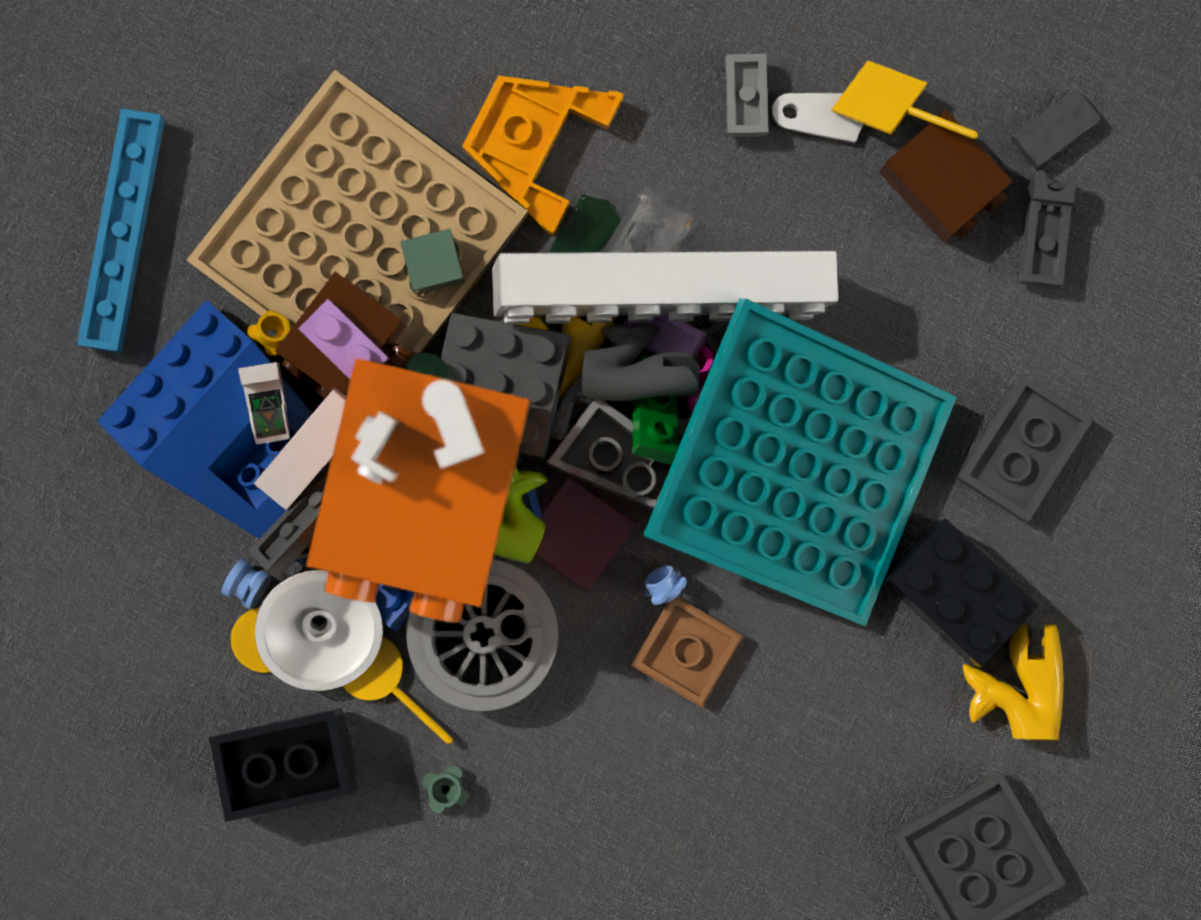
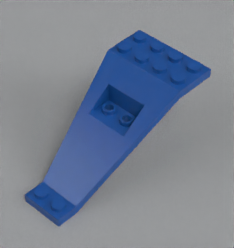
[97,300,414,632]

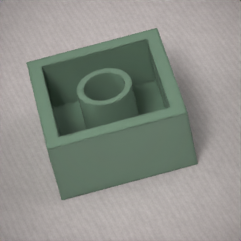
[400,229,465,295]

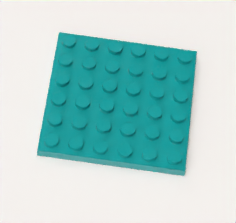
[643,298,957,626]

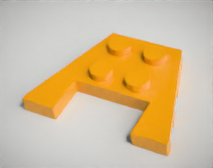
[462,75,624,236]

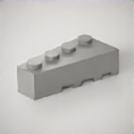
[547,399,671,510]

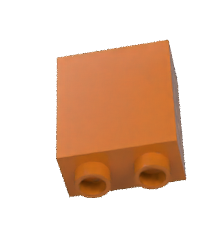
[306,358,531,623]

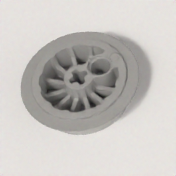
[407,560,558,711]

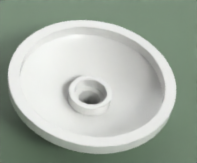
[255,570,383,691]

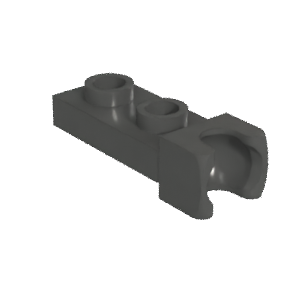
[1019,170,1077,289]

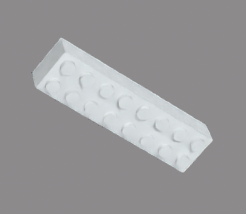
[492,251,838,324]

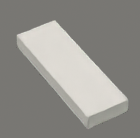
[254,388,346,510]

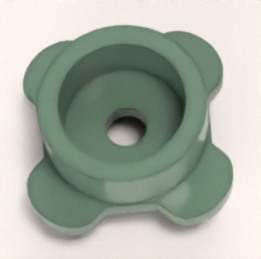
[422,765,469,813]

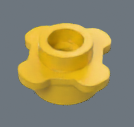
[247,310,293,356]

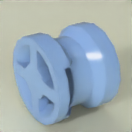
[221,558,272,610]

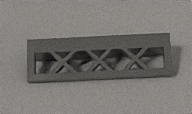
[249,462,331,582]

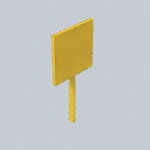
[832,60,978,139]

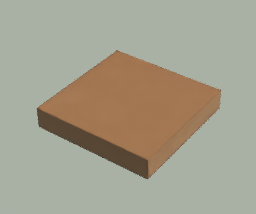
[631,597,744,708]

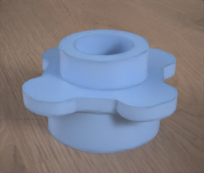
[644,565,687,605]

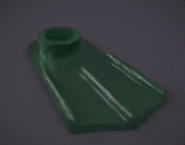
[548,194,623,253]

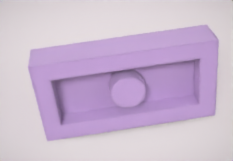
[298,299,389,380]

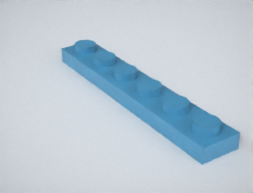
[77,108,165,354]

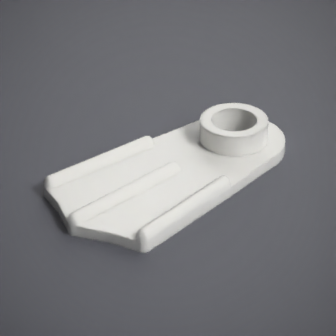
[772,93,864,143]

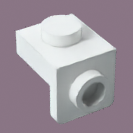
[351,412,400,485]

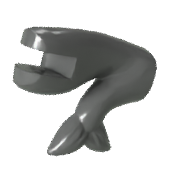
[582,324,700,401]

